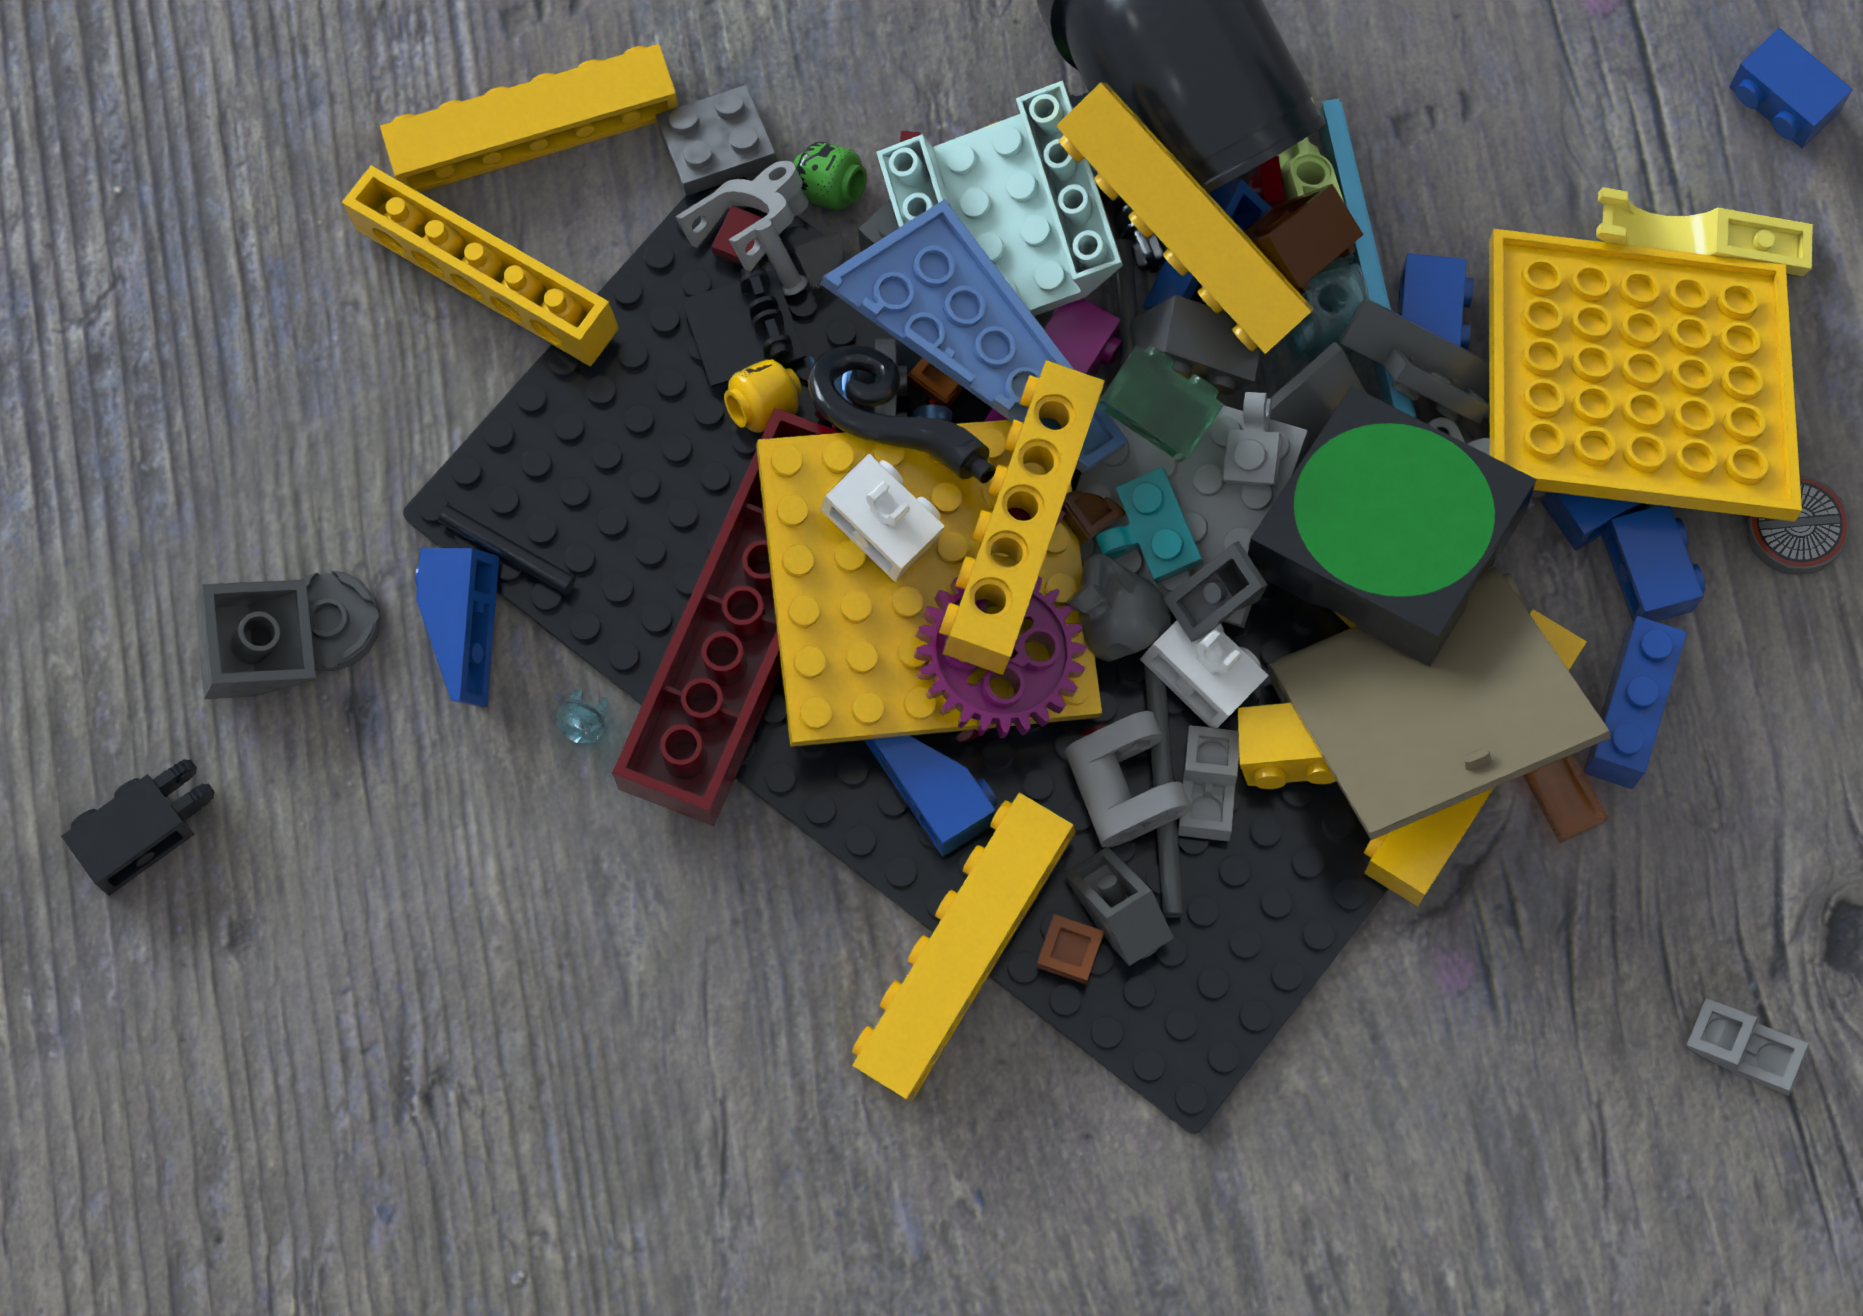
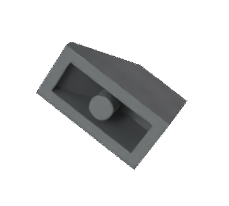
[1064,847,1174,966]

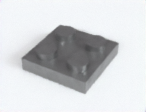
[655,85,777,196]

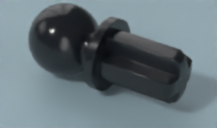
[1113,200,1166,273]

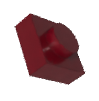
[1248,156,1285,207]

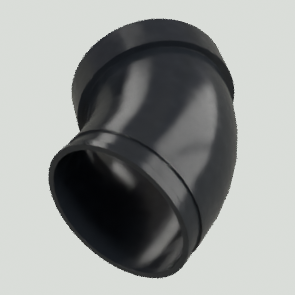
[1037,0,1326,193]

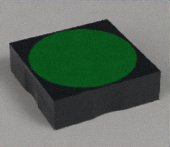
[1248,386,1537,667]

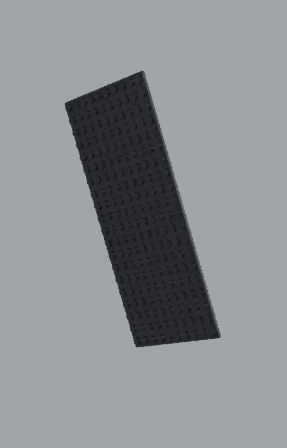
[403,177,1388,1134]

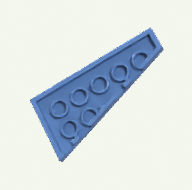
[820,199,1128,474]

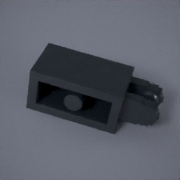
[61,759,215,896]

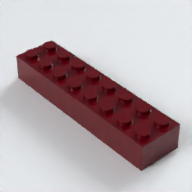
[612,408,842,827]

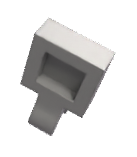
[1223,392,1283,487]

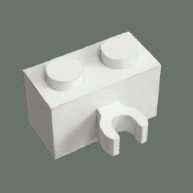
[821,454,945,582]
[1140,620,1269,728]

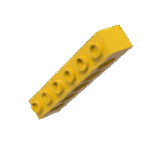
[342,165,619,367]
[939,360,1105,675]

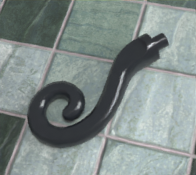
[808,345,996,484]

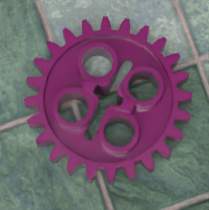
[914,576,1086,738]

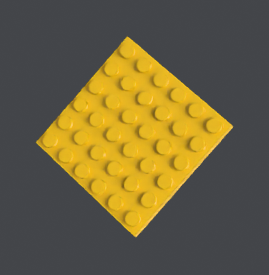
[1489,229,1802,521]
[756,420,1102,747]

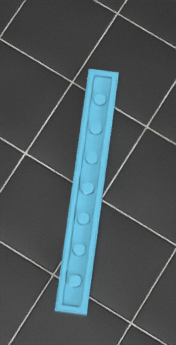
[1319,98,1416,418]

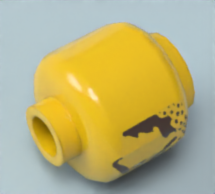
[724,359,802,433]

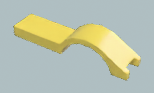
[1596,187,1813,276]

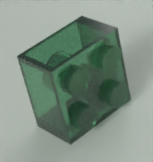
[1096,345,1224,463]

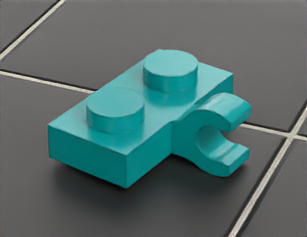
[1096,466,1204,583]

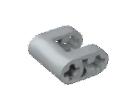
[1064,711,1192,847]

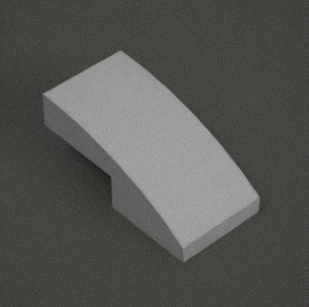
[1178,725,1239,841]
[1686,998,1809,1096]

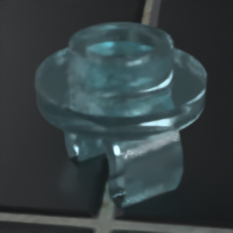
[555,689,608,743]

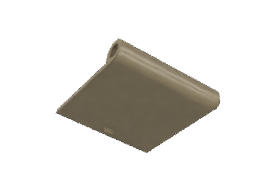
[1267,567,1611,840]

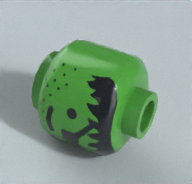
[793,142,867,211]

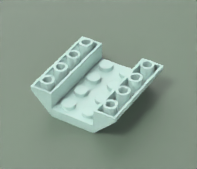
[876,80,1123,316]

